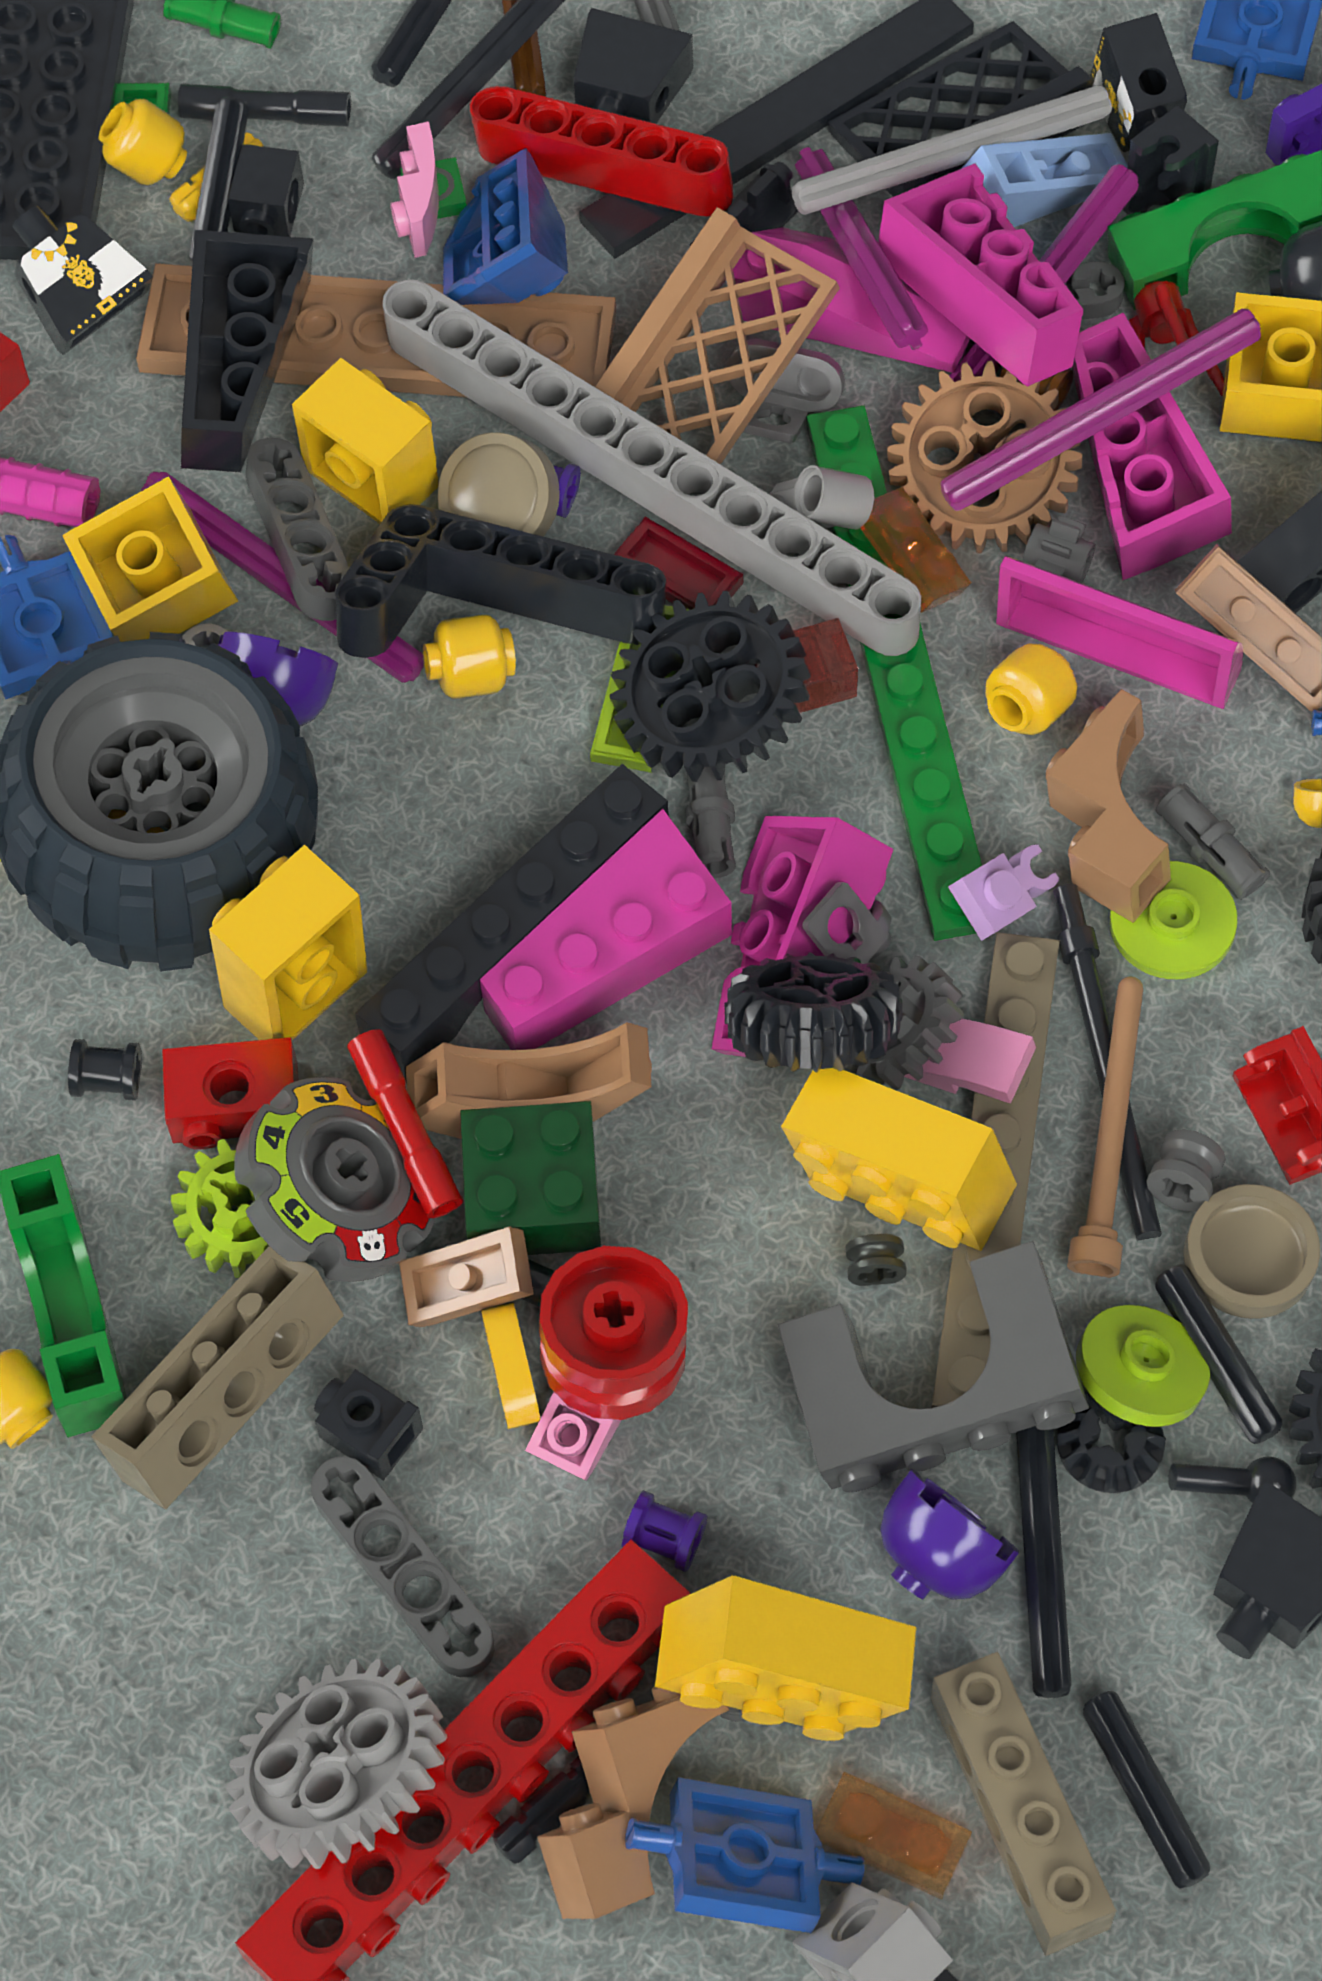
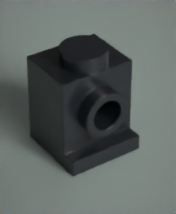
[314,1369,423,1481]

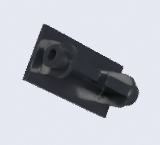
[690,161,798,246]

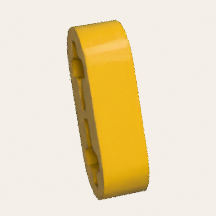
[481,1303,540,1429]

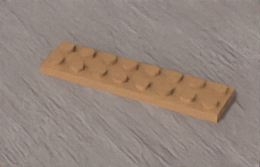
[136,263,616,397]

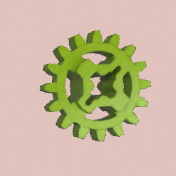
[171,1139,269,1278]

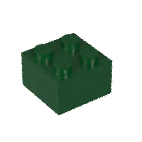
[460,1101,601,1255]

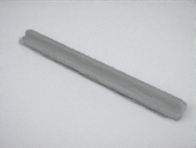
[792,85,1112,215]

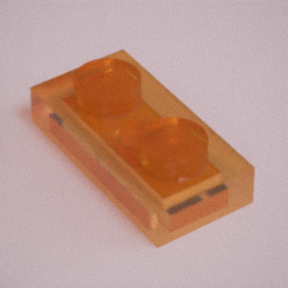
[860,487,972,613]
[815,1772,972,1900]

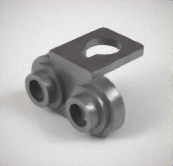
[727,339,845,443]
[803,882,892,964]

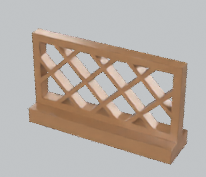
[595,208,840,464]

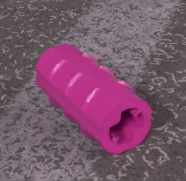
[0,457,101,528]

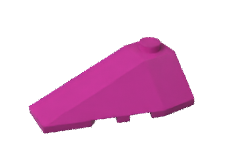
[733,227,970,373]
[711,816,894,1057]

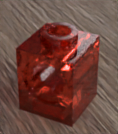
[793,618,858,713]

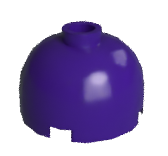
[217,631,338,727]
[880,1469,1019,1600]

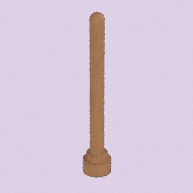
[1067,976,1143,1278]

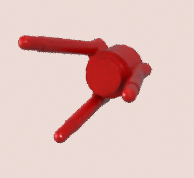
[1128,281,1224,396]

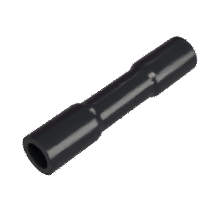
[178,84,351,127]

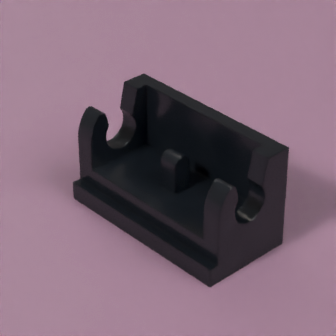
[1122,106,1219,215]

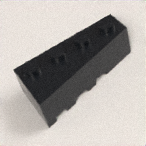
[181,230,314,472]

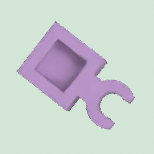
[948,845,1059,941]

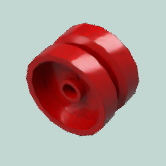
[539,1246,688,1420]

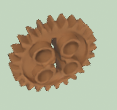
[887,361,1082,553]

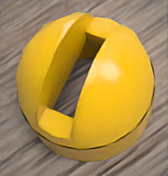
[1293,779,1322,828]

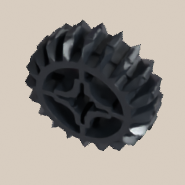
[724,952,903,1073]

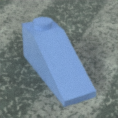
[961,133,1128,227]

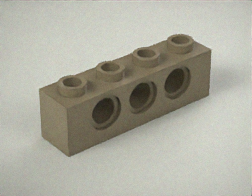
[91,1246,344,1510]
[931,1651,1116,1956]

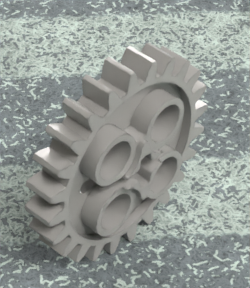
[226,1659,447,1869]

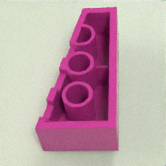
[878,163,1084,387]
[1072,312,1232,580]
[480,809,732,1050]

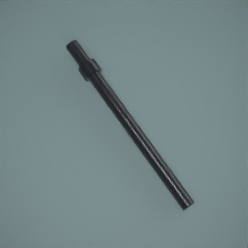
[1053,884,1162,1241]

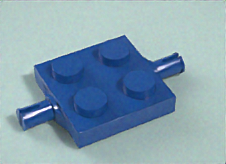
[1192,0,1322,100]
[0,535,113,700]
[625,1777,865,1933]

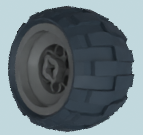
[0,632,318,972]

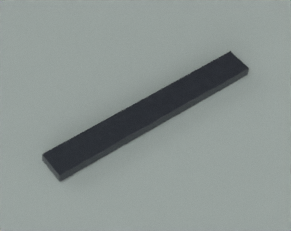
[580,0,974,259]

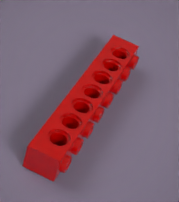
[235,1540,691,1981]

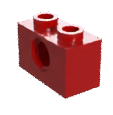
[162,1037,299,1150]

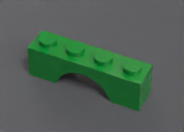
[1108,150,1322,310]
[0,1154,127,1438]

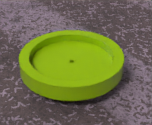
[1109,861,1237,980]
[1076,1305,1210,1427]

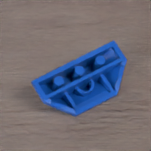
[443,148,568,305]

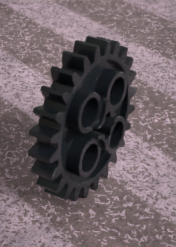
[609,591,811,782]

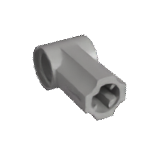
[769,465,874,530]

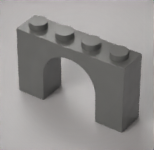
[777,1241,1089,1492]

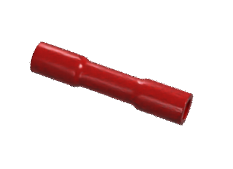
[347,1029,463,1219]

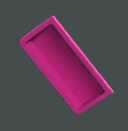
[996,556,1243,709]

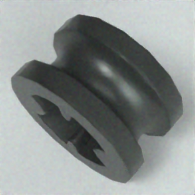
[845,1234,907,1286]

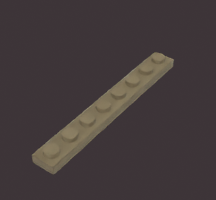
[932,932,1060,1408]

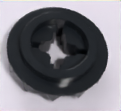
[1057,1391,1166,1493]

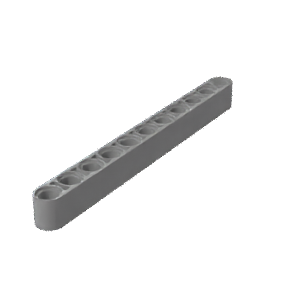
[383,280,921,656]

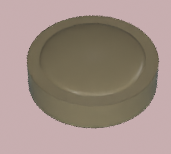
[438,432,560,536]
[1184,1184,1320,1319]

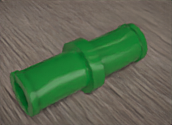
[163,0,281,49]

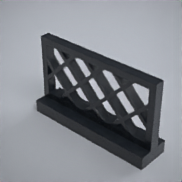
[827,21,1093,197]

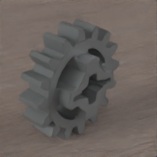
[844,955,964,1090]

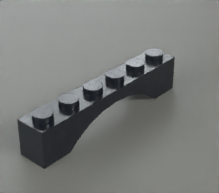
[355,764,669,1083]

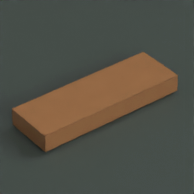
[1175,544,1322,712]

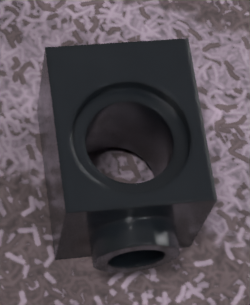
[228,144,304,237]

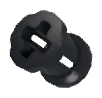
[68,1039,142,1101]

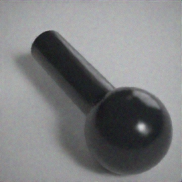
[1168,1456,1297,1503]

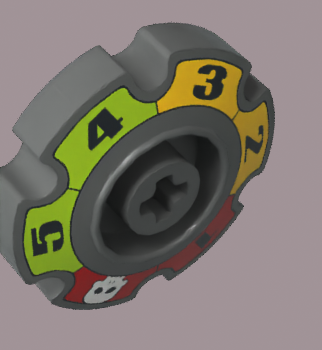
[234,1077,436,1282]

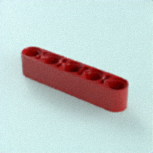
[469,86,734,217]

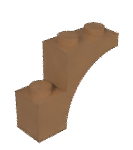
[1046,689,1171,923]
[406,1022,652,1139]
[537,1687,729,1919]

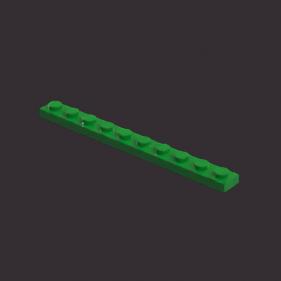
[806,405,982,941]

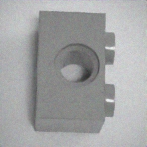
[792,1882,953,1981]

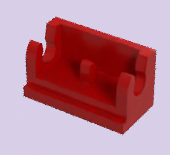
[1233,1026,1322,1185]

